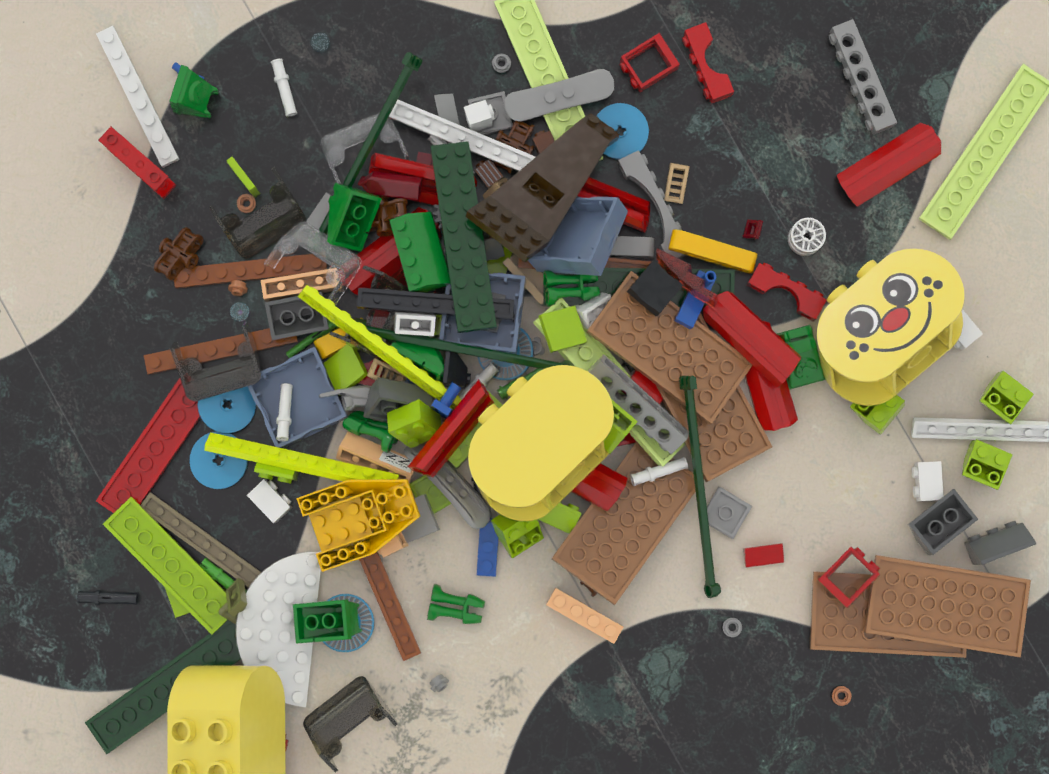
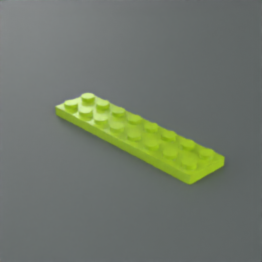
[103,497,227,635]

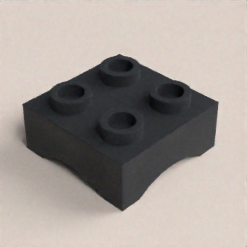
[627,260,683,316]

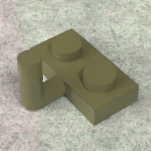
[219,578,247,624]

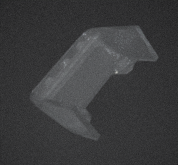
[321,112,410,184]
[264,222,361,305]

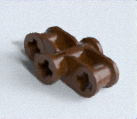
[494,121,535,174]
[366,195,408,237]
[154,227,203,280]

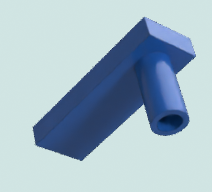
[674,270,716,330]
[431,382,462,419]

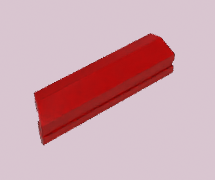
[837,123,941,207]
[369,153,477,205]
[578,177,651,233]
[339,207,442,295]
[703,291,801,388]
[745,321,798,431]
[407,379,494,478]
[571,463,628,511]

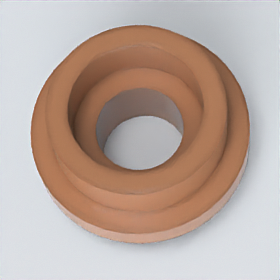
[237,194,256,213]
[228,280,248,296]
[832,686,851,706]

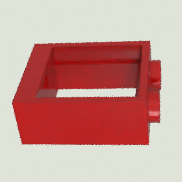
[619,33,680,92]
[818,547,881,608]

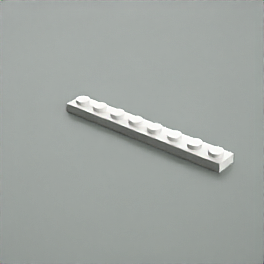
[96,26,180,168]
[389,100,535,171]
[911,417,1049,442]

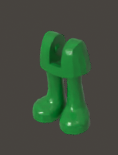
[543,270,600,307]
[342,410,398,453]
[427,584,485,624]

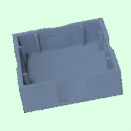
[528,196,628,276]
[439,273,526,354]
[244,347,348,448]

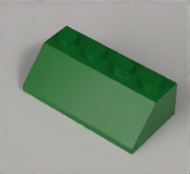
[389,212,450,293]

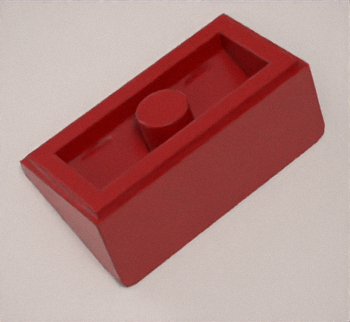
[743,543,784,568]

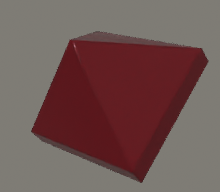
[743,220,763,239]

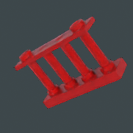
[98,126,177,199]

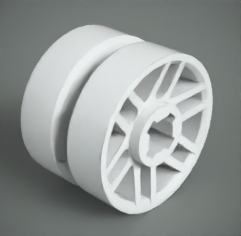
[788,218,826,256]

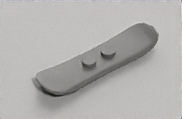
[504,69,614,121]
[404,441,491,529]

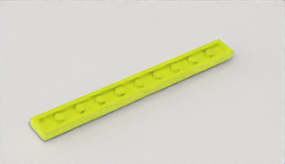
[297,285,461,411]
[204,432,399,481]

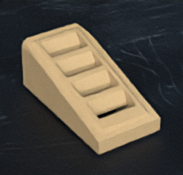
[664,163,690,204]
[367,358,406,382]

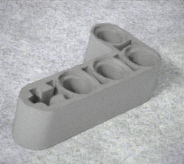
[609,236,655,259]

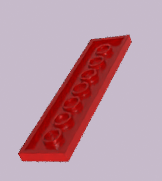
[96,373,204,513]

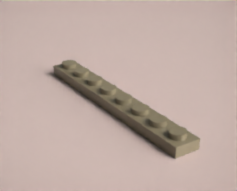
[141,492,261,588]

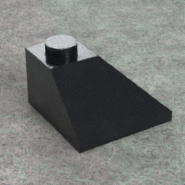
[443,351,471,389]

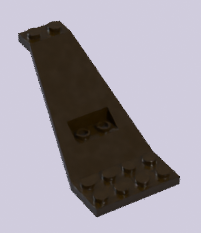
[465,113,620,262]

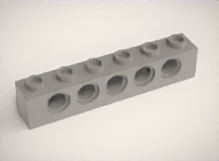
[828,19,897,135]
[588,354,689,454]

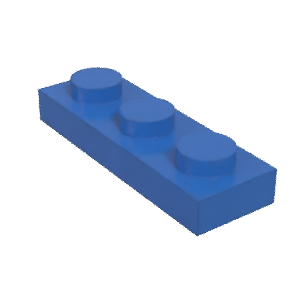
[477,518,498,577]

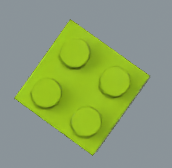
[387,399,441,448]

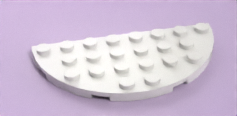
[236,552,321,707]

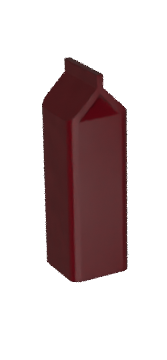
[358,171,422,201]

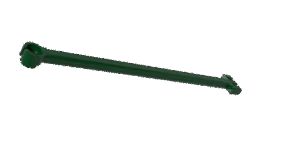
[307,52,422,254]
[351,318,574,369]
[679,376,721,598]

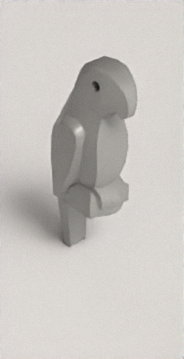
[319,385,371,411]

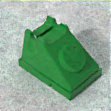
[169,65,219,119]
[327,183,382,251]
[777,325,826,390]
[391,335,445,383]
[293,599,362,644]

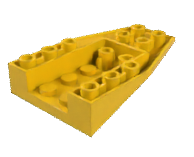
[296,479,421,572]

